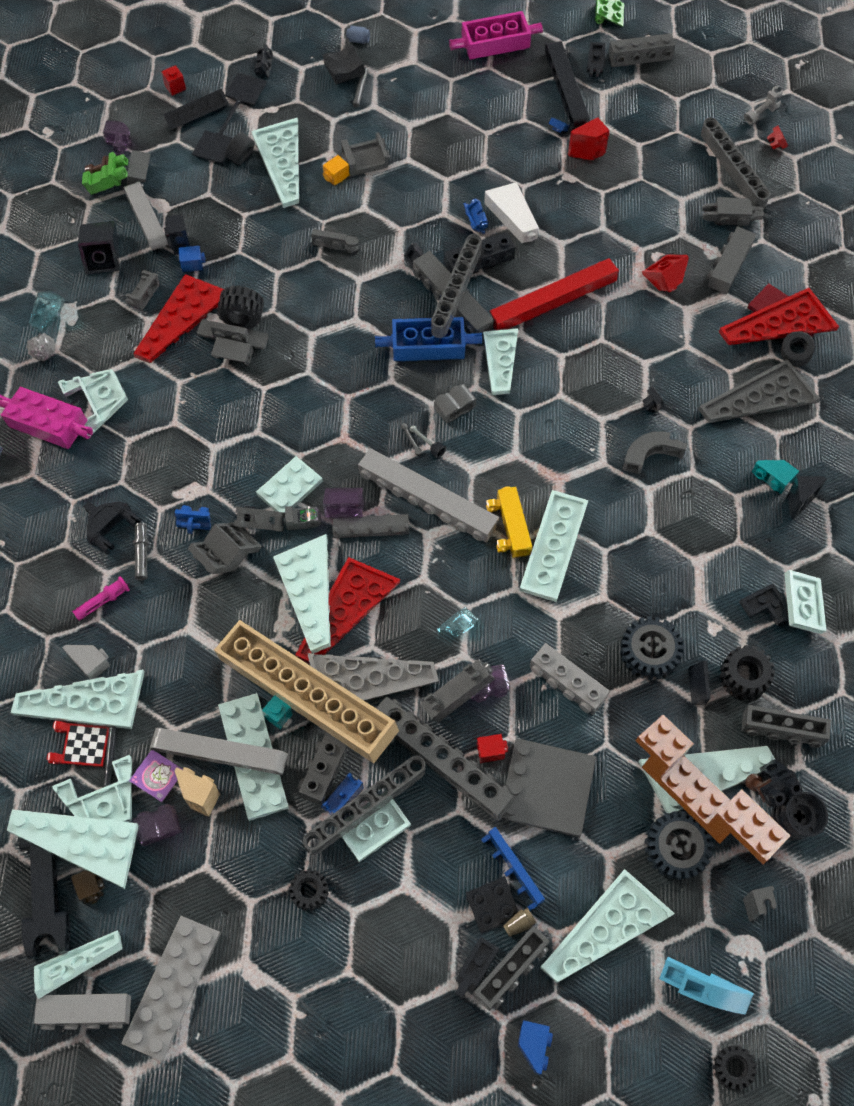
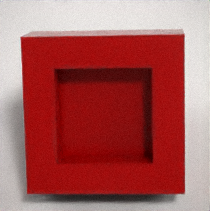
[767,125,788,149]

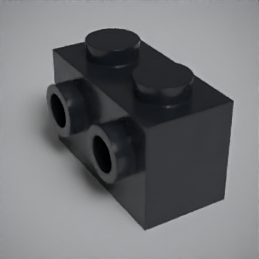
[164,214,190,255]

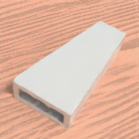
[485,182,539,243]

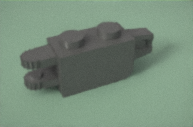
[702,197,764,226]

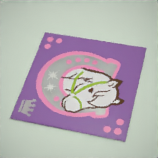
[129,750,183,802]

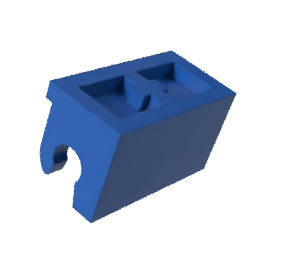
[321,773,364,815]

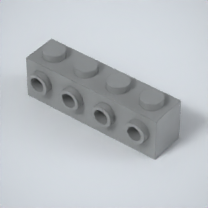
[530,643,610,715]
[34,994,131,1030]

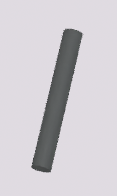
[353,67,369,107]

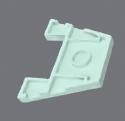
[58,369,128,436]
[52,755,132,822]

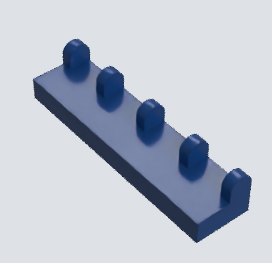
[481,827,545,911]

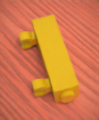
[486,487,532,558]

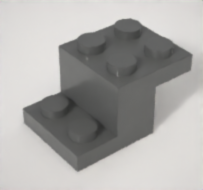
[188,522,262,574]

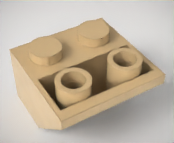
[175,767,220,817]

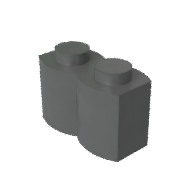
[434,384,476,423]

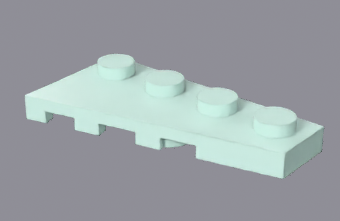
[483,329,518,396]

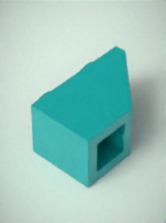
[752,460,799,494]

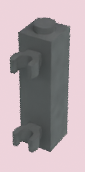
[421,659,495,722]

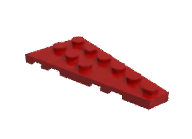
[719,288,839,345]
[295,557,401,664]

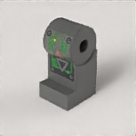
[285,506,321,530]

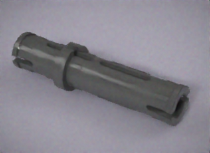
[133,523,149,580]

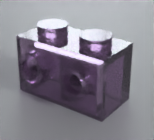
[323,488,364,518]

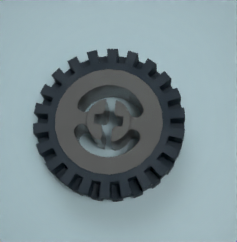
[620,616,684,680]
[644,811,714,880]

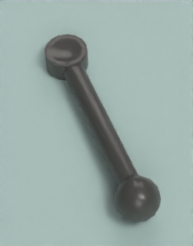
[401,423,422,456]

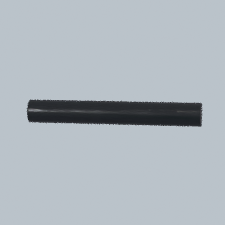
[103,726,117,788]

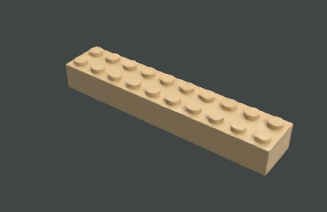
[214,620,399,763]

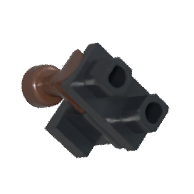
[745,759,803,808]

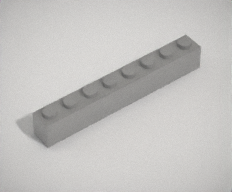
[358,448,499,543]

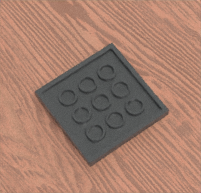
[501,738,596,838]

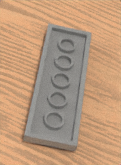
[121,916,221,1062]

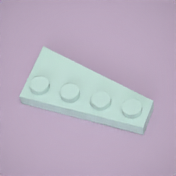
[34,930,122,999]

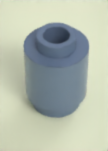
[346,25,370,44]

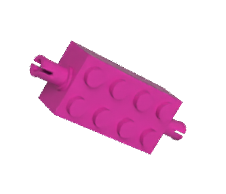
[449,11,543,59]
[0,387,93,449]

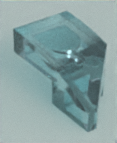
[437,607,478,637]

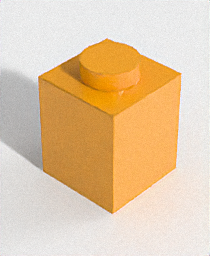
[323,155,350,186]

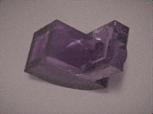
[103,120,133,156]

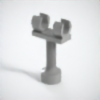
[744,86,783,125]

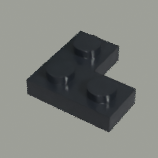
[739,583,789,626]

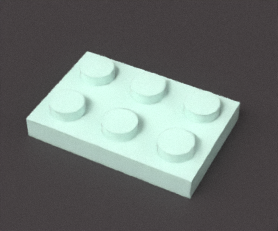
[256,456,323,512]
[784,570,826,634]
[335,791,411,862]

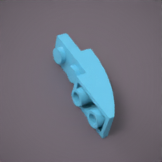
[659,957,754,1014]

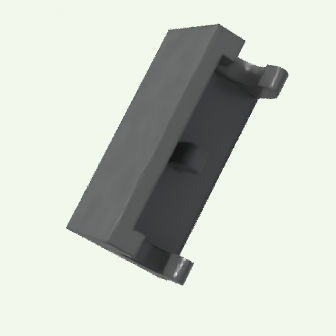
[127,150,150,188]
[125,270,160,310]
[211,337,254,365]
[743,886,776,922]

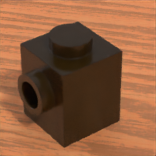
[71,870,105,905]

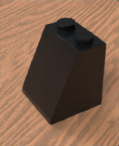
[78,221,120,275]

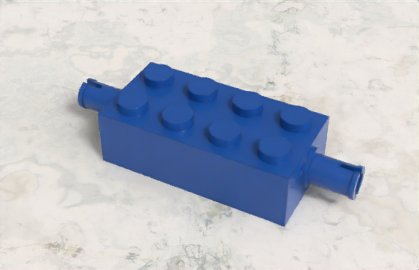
[375,317,482,361]

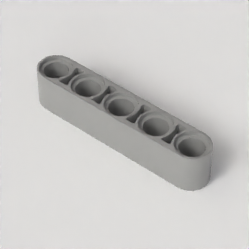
[123,182,168,251]

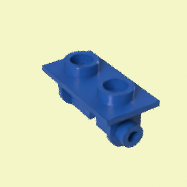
[463,199,489,234]

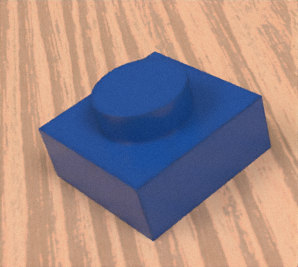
[549,118,570,133]

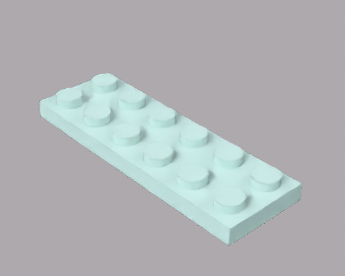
[519,490,588,602]
[218,693,289,821]

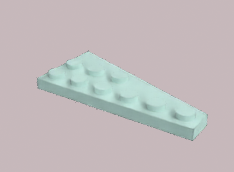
[273,534,331,654]
[11,670,145,729]
[639,746,775,813]
[7,809,138,889]

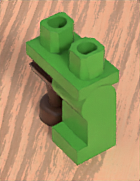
[82,152,128,195]

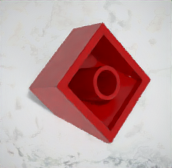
[568,117,610,160]

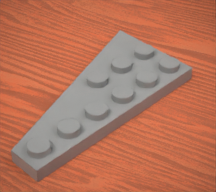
[307,653,439,701]

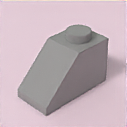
[62,645,110,679]

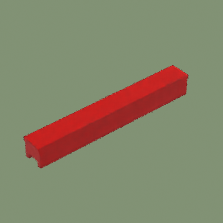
[490,258,619,330]

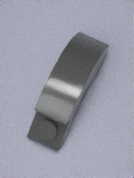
[622,431,687,474]

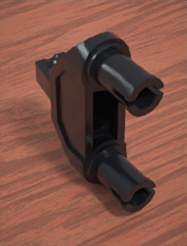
[83,501,142,554]

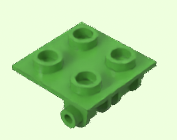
[595,0,624,27]

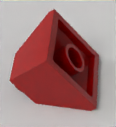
[642,255,689,292]

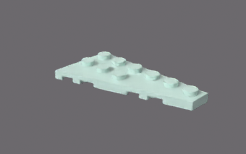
[251,117,299,208]
[540,869,675,983]

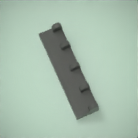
[333,514,409,538]

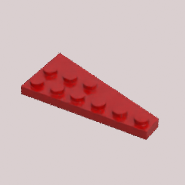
[133,274,224,363]

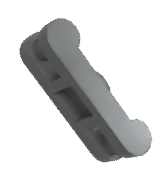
[234,507,285,531]

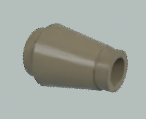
[503,908,537,937]

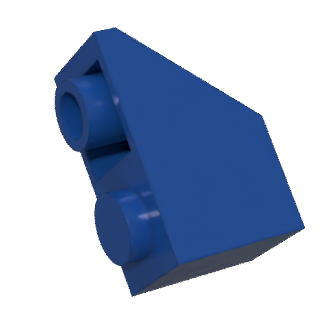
[518,1020,553,1075]

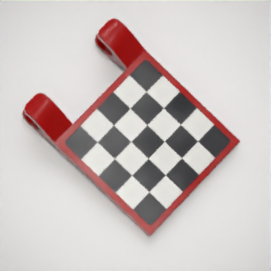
[47,721,109,767]

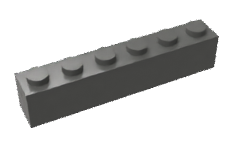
[413,251,494,336]

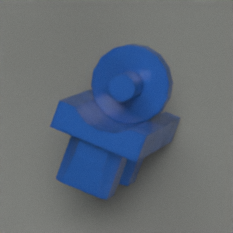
[174,505,211,534]

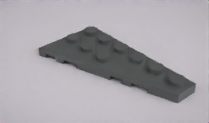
[698,360,820,423]

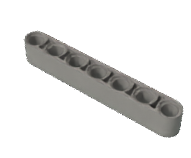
[150,728,288,775]

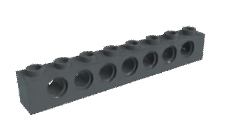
[376,697,514,821]

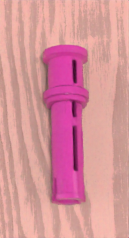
[72,576,130,621]

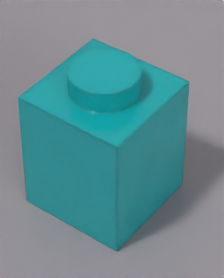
[262,695,293,729]

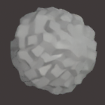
[27,333,56,361]

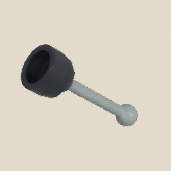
[410,425,446,458]

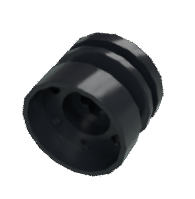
[771,791,828,841]

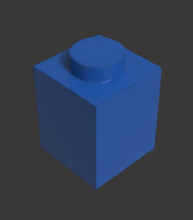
[179,246,205,272]

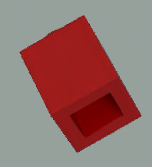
[161,65,186,96]
[477,734,508,763]

